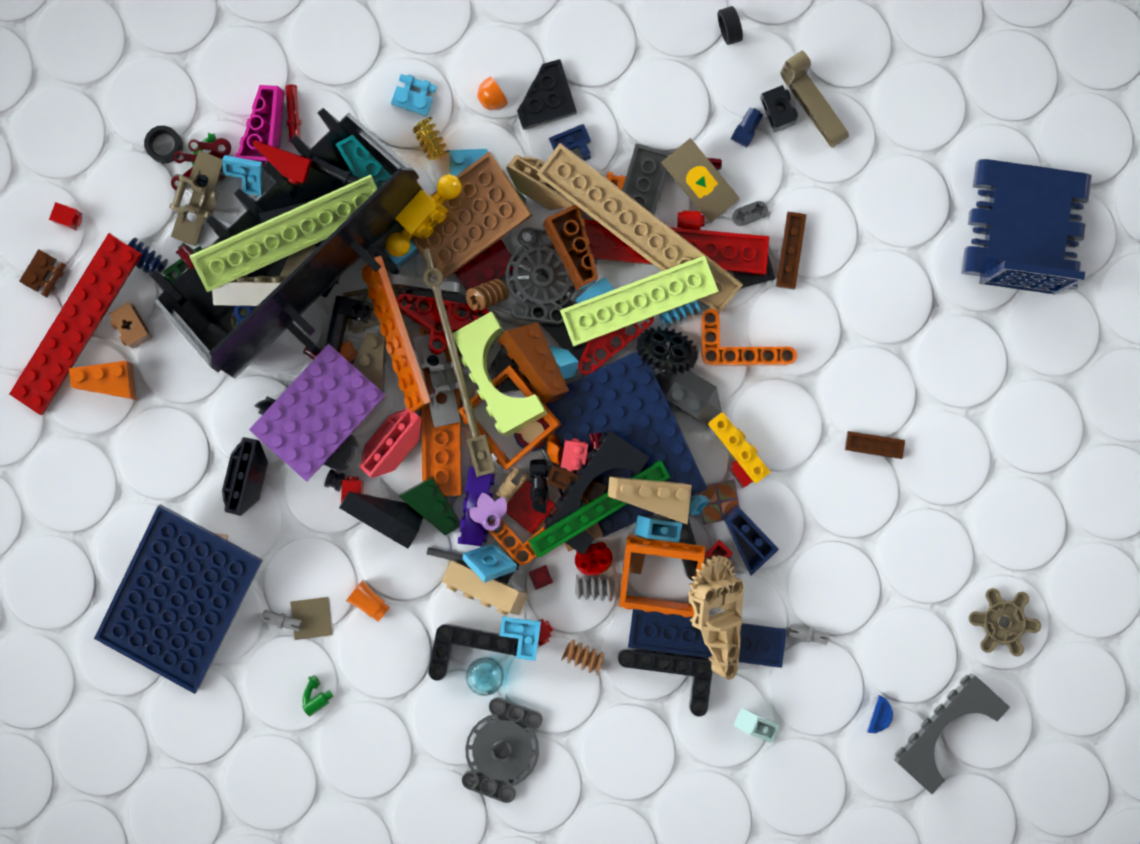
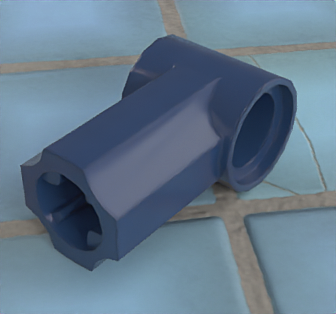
[731,107,763,148]

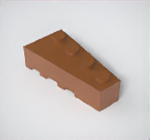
[543,205,598,292]
[497,322,569,404]

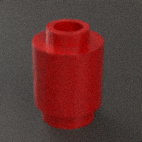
[677,210,705,230]

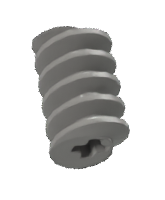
[575,575,615,602]

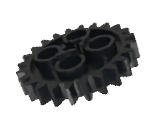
[636,326,698,375]

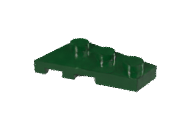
[399,476,461,535]

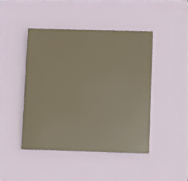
[290,597,332,640]

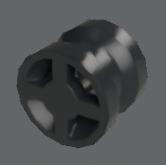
[324,469,346,492]

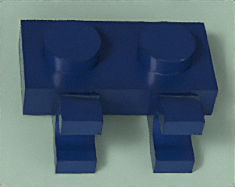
[549,124,591,161]

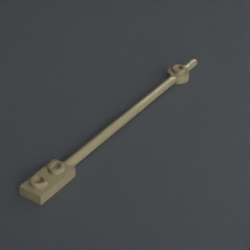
[422,248,496,477]

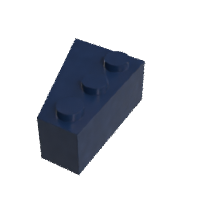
[722,504,779,576]

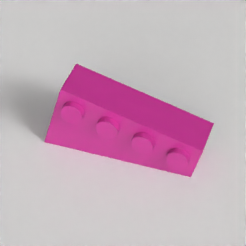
[235,85,285,165]

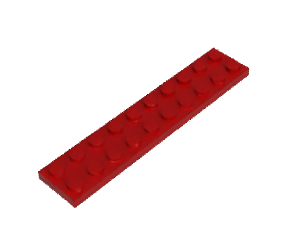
[584,219,769,275]
[9,233,143,415]

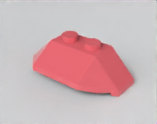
[359,408,421,478]

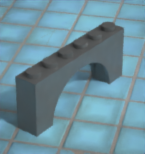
[894,674,1010,794]

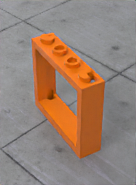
[458,365,562,470]
[619,536,705,618]

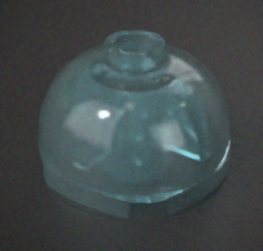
[465,657,504,696]

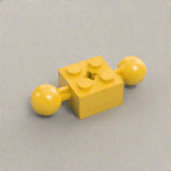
[385,174,462,257]

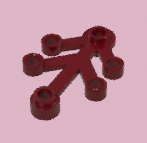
[171,138,232,190]

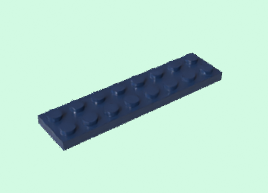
[628,609,787,668]

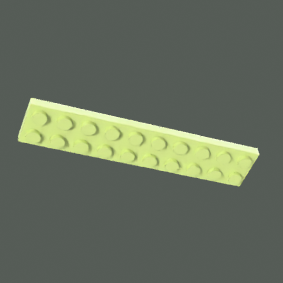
[190,175,377,292]

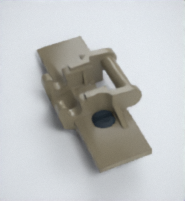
[169,150,223,246]

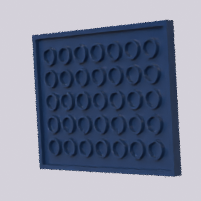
[545,351,708,537]
[94,504,263,694]

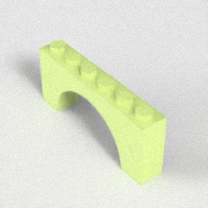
[452,311,548,437]

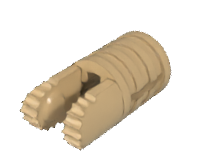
[494,466,529,503]

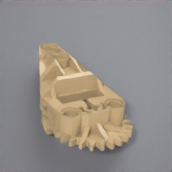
[688,555,744,680]

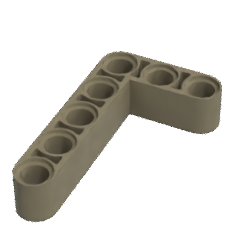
[780,50,849,148]

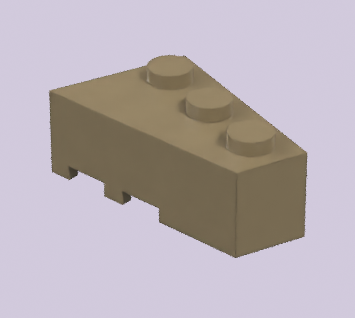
[353,332,387,401]

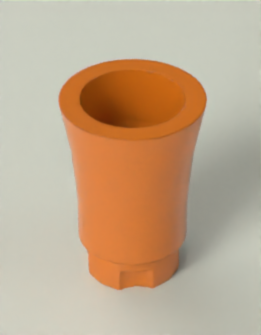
[346,580,390,622]

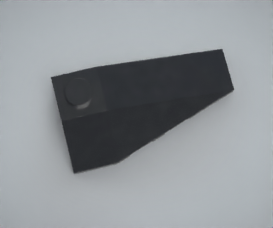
[339,491,423,549]

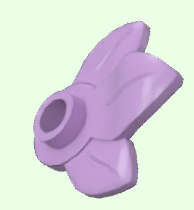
[469,493,507,531]

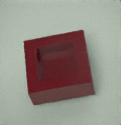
[528,565,554,590]

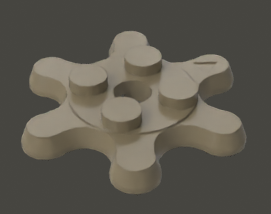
[969,588,1041,657]

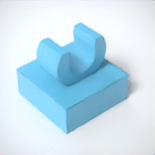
[689,495,710,515]

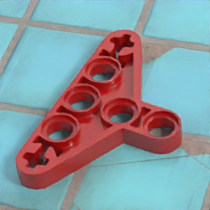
[396,293,489,355]
[578,317,654,375]

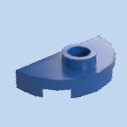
[867,695,893,734]

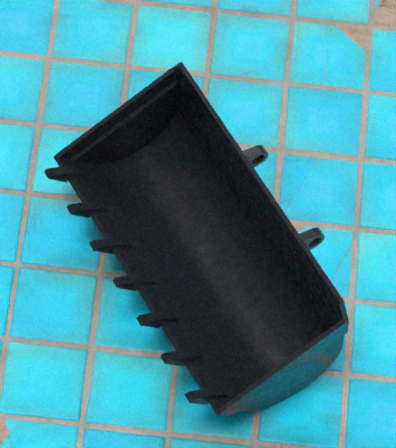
[150,108,423,379]

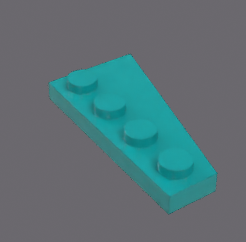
[336,135,391,189]

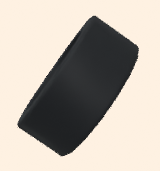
[717,6,743,45]
[144,125,183,164]

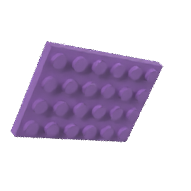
[249,344,386,482]

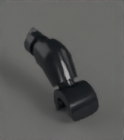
[530,459,549,514]

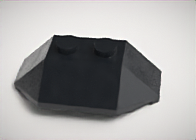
[222,437,268,516]

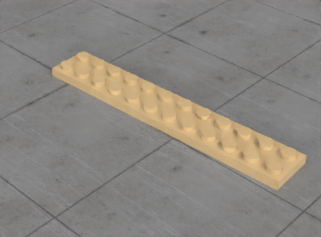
[536,143,743,314]

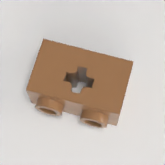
[109,302,153,348]

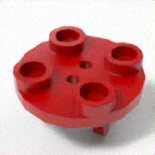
[575,542,613,575]

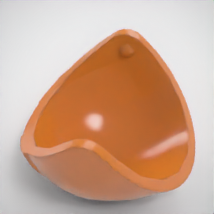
[477,76,508,110]
[547,435,563,465]

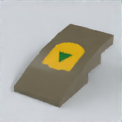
[661,138,740,223]

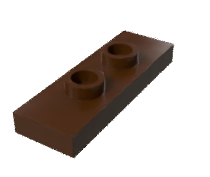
[844,431,905,459]

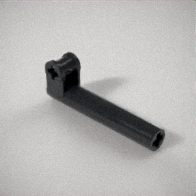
[324,296,371,353]

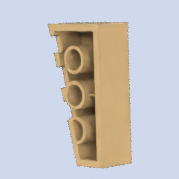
[608,477,692,524]
[441,560,529,616]

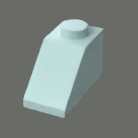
[734,708,780,743]

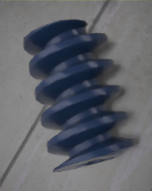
[128,237,168,277]

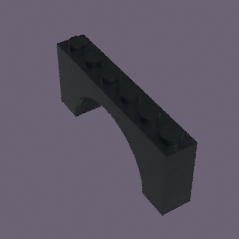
[543,431,649,555]

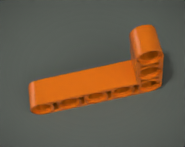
[701,309,797,366]
[489,497,589,565]

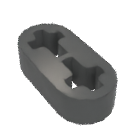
[732,201,768,226]

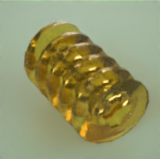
[412,117,449,161]

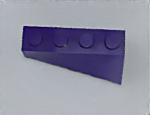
[457,467,496,546]

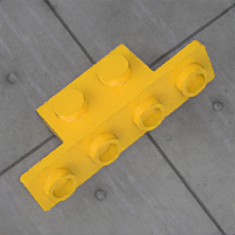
[708,412,770,484]

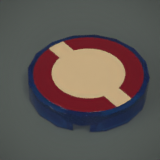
[514,417,552,452]

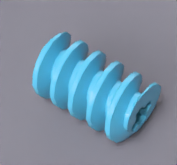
[659,301,701,328]

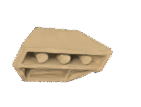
[506,155,574,210]

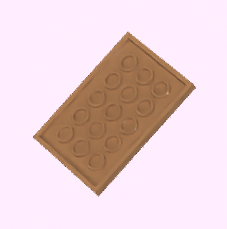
[411,152,533,281]

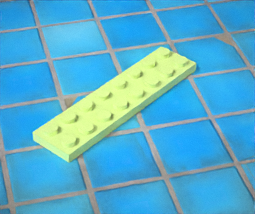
[560,256,719,347]

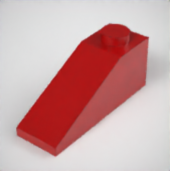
[253,140,313,185]

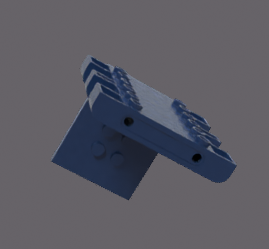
[961,159,1092,295]

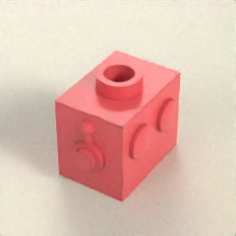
[560,438,590,472]

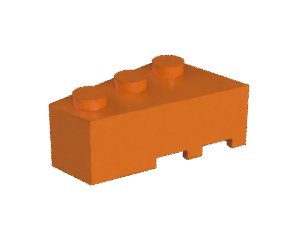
[69,361,137,401]

